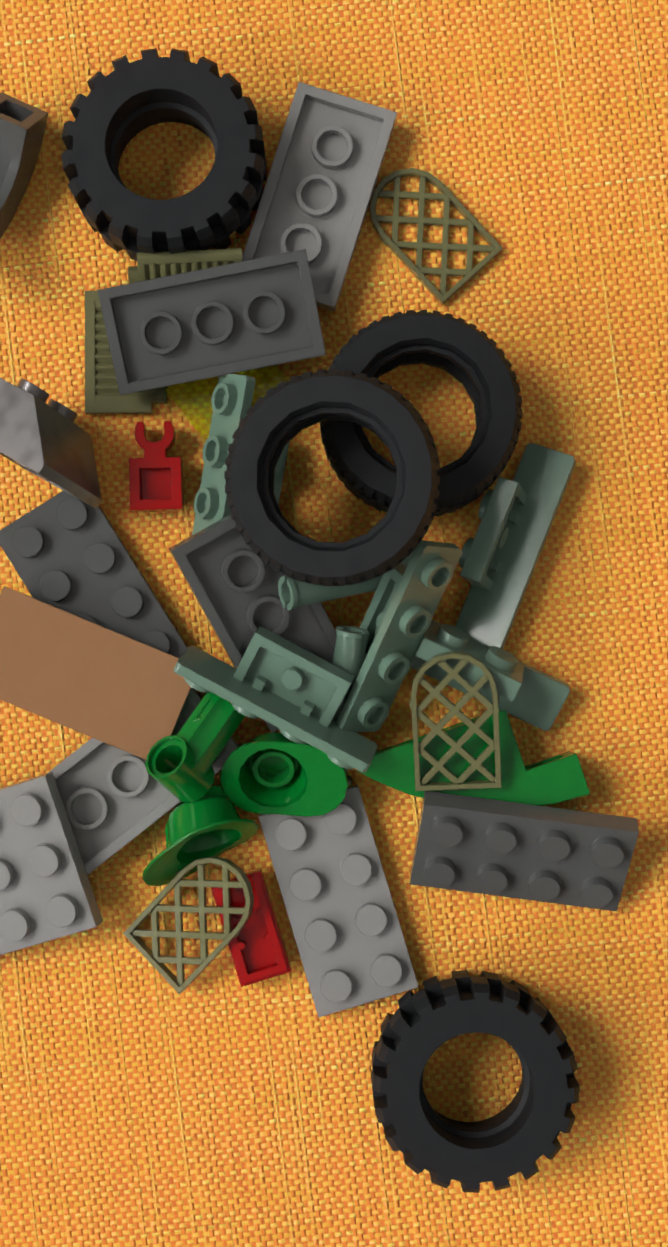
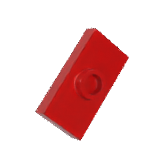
[211,868,292,987]

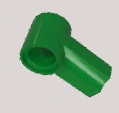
[145,692,245,803]

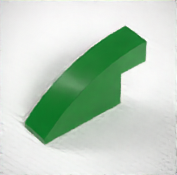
[358,710,590,806]

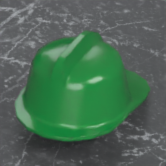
[220,732,348,817]
[142,786,259,886]

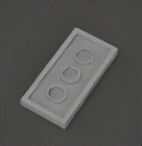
[243,82,397,312]
[48,688,240,875]
[258,785,419,1018]

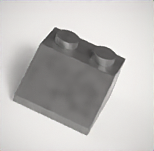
[0,378,102,509]

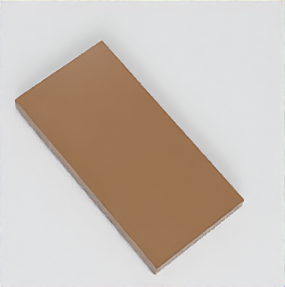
[0,586,192,760]

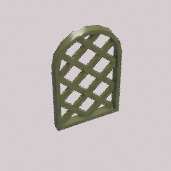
[370,168,503,305]
[409,651,501,791]
[123,856,254,994]

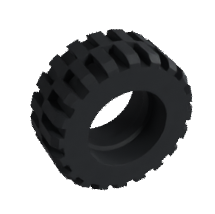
[61,48,267,261]
[371,970,580,1193]

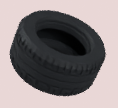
[320,310,523,517]
[224,369,441,586]

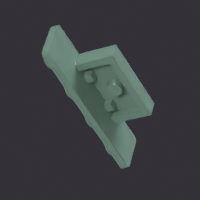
[192,373,289,535]
[455,443,576,649]
[336,540,462,732]
[410,620,570,731]
[173,626,378,773]

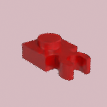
[129,421,184,512]

